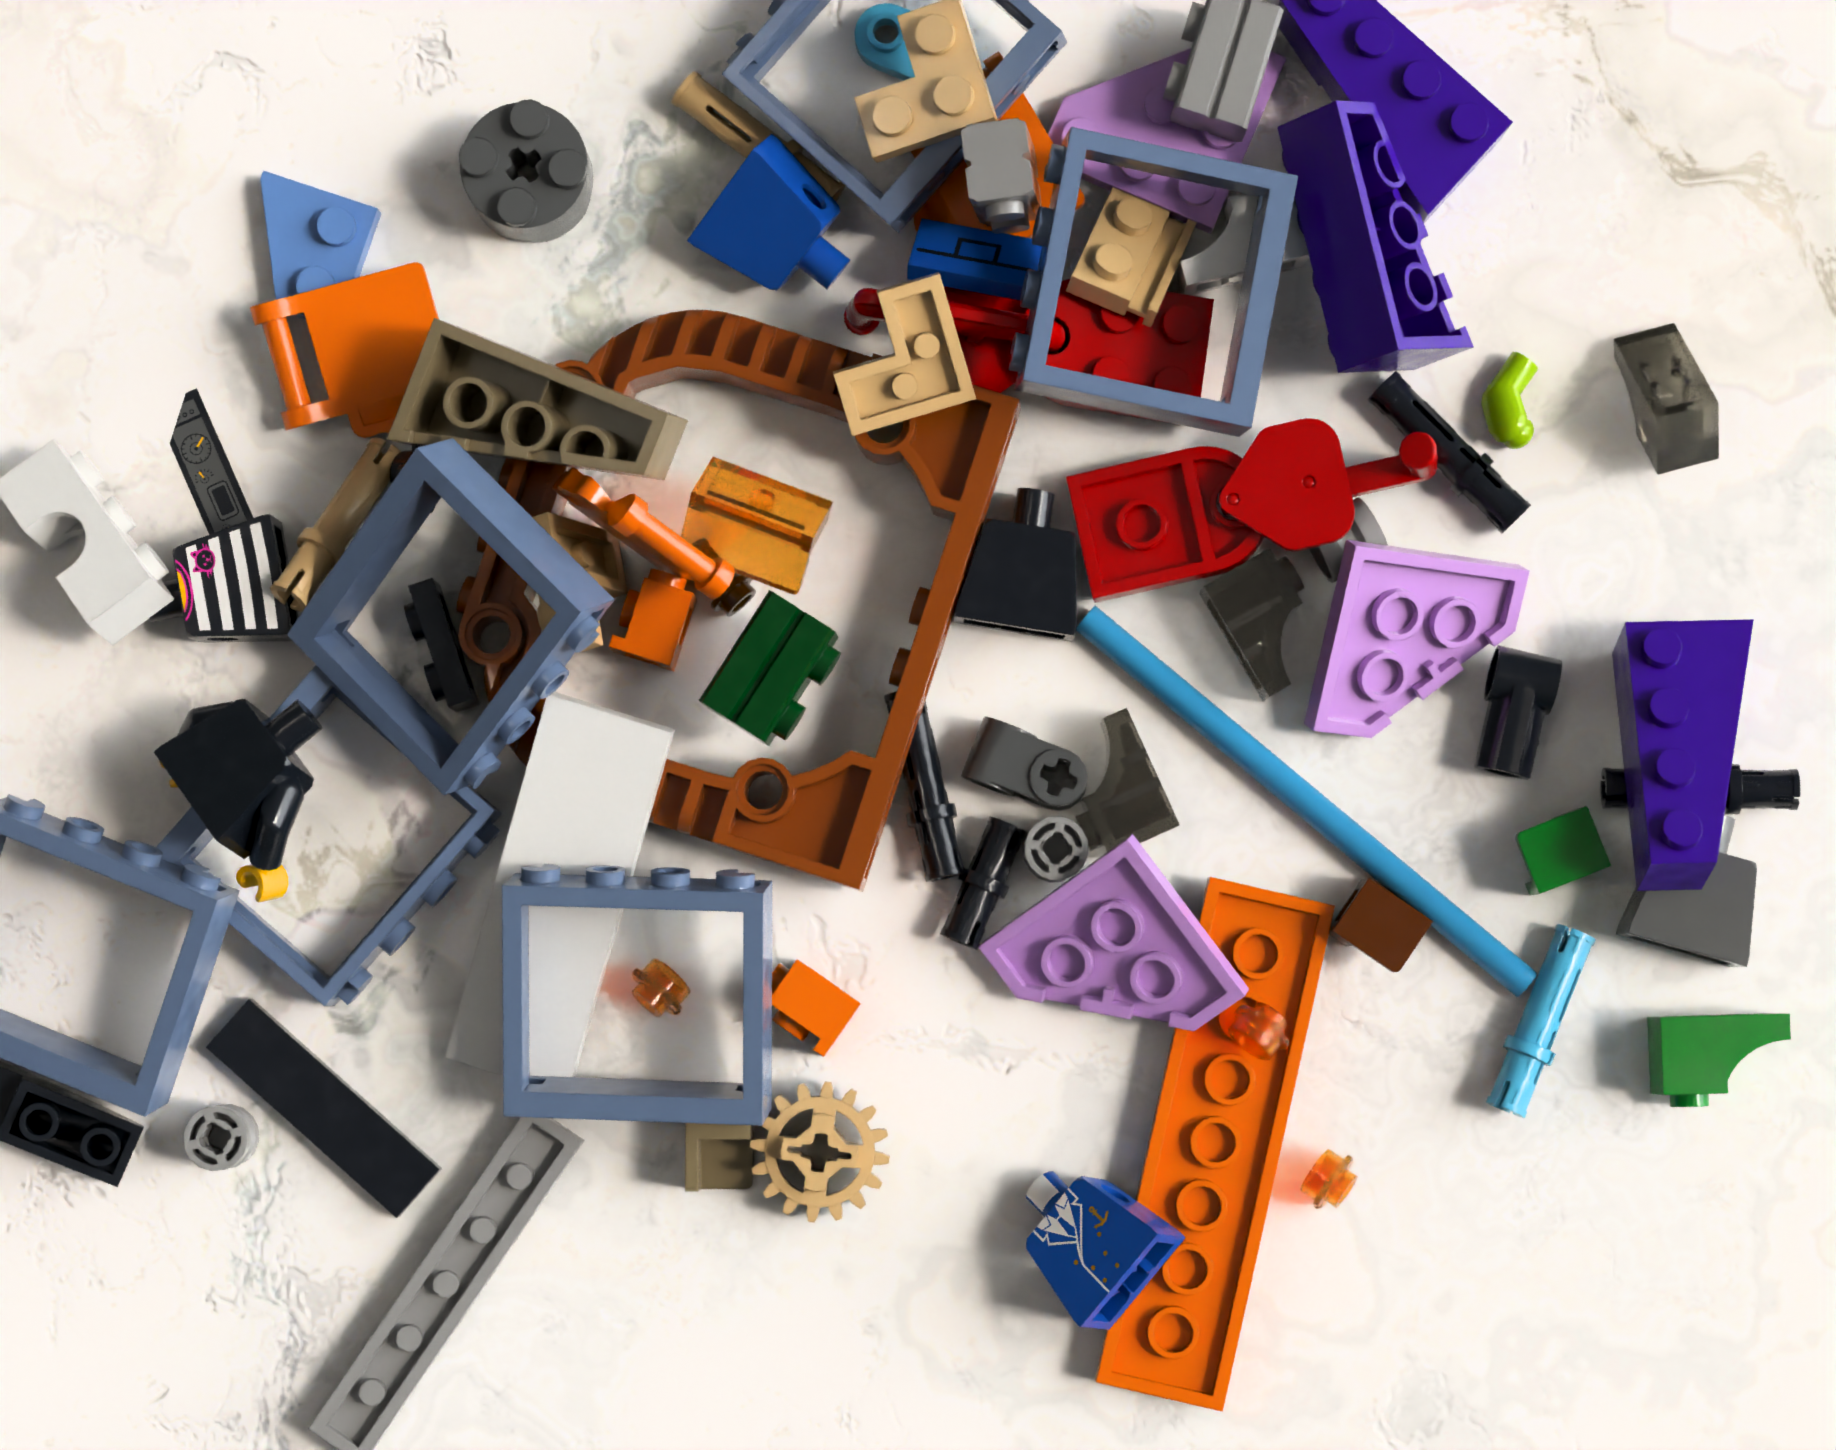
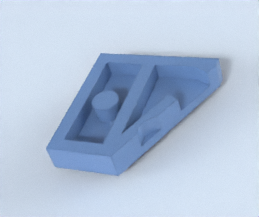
[260,170,381,320]

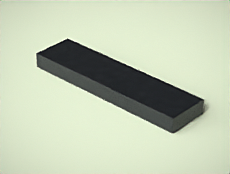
[206,999,442,1218]

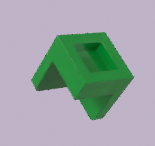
[1515,806,1611,896]

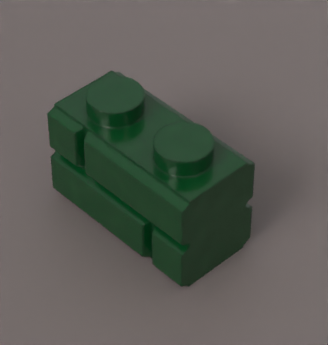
[699,590,841,746]

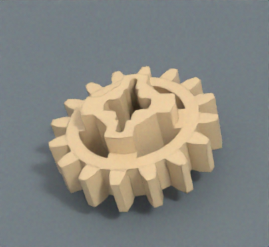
[750,1081,890,1223]

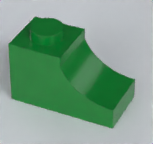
[1647,1013,1791,1107]

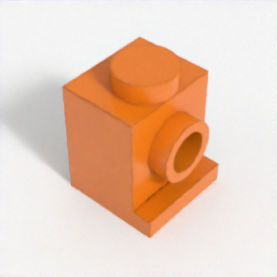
[609,568,697,671]
[772,959,861,1057]

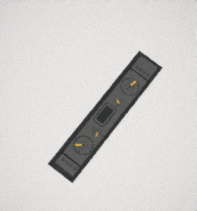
[169,388,254,535]

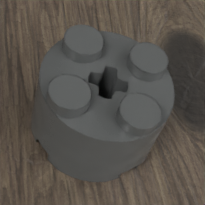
[459,99,593,243]

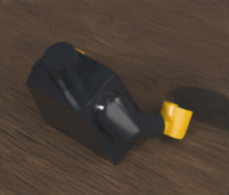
[154,699,322,903]

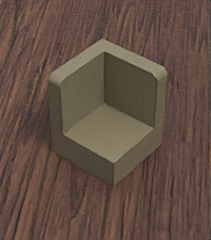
[685,1123,753,1192]

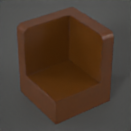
[1329,878,1433,972]

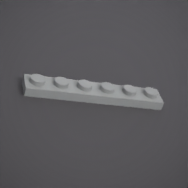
[308,1117,585,1450]

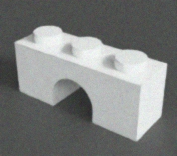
[0,439,174,645]

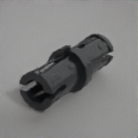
[940,816,1027,950]

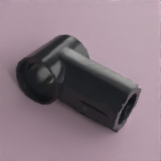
[1474,645,1562,780]

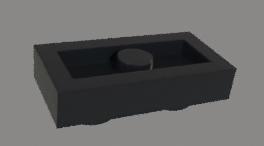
[404,578,480,712]

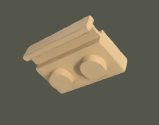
[1066,187,1197,327]

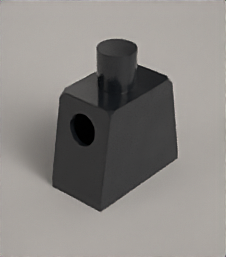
[954,488,1077,642]

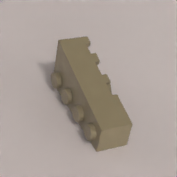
[387,318,688,480]

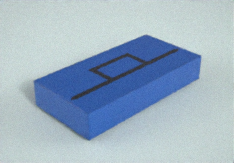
[907,218,1042,301]

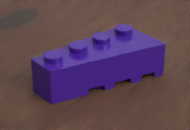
[1278,0,1513,223]
[1277,100,1474,373]
[1612,619,1754,891]

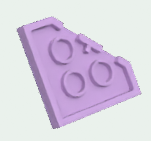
[1048,48,1286,234]
[1304,540,1530,738]
[979,834,1249,1031]

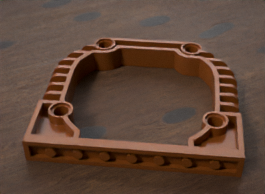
[456,310,1021,892]

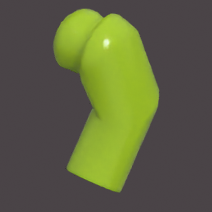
[1481,351,1538,449]

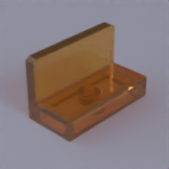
[681,457,833,595]

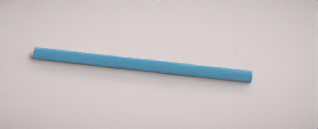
[1076,605,1537,997]

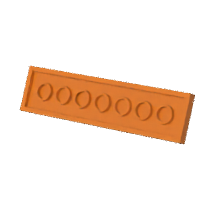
[1095,877,1335,1412]

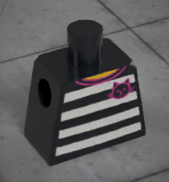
[149,514,299,643]

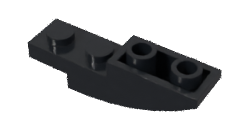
[0,1061,144,1187]

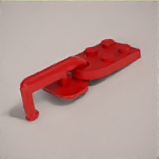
[844,279,1214,425]
[1066,418,1438,603]

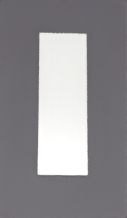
[445,692,675,1077]

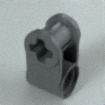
[961,717,1088,811]

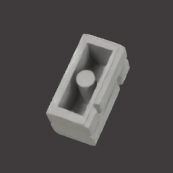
[1163,0,1284,142]
[961,118,1042,234]

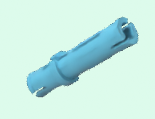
[1486,924,1596,1118]

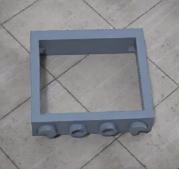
[722,0,1067,233]
[1008,127,1298,437]
[287,438,615,796]
[156,665,502,1006]
[0,794,240,1117]
[502,864,772,1126]

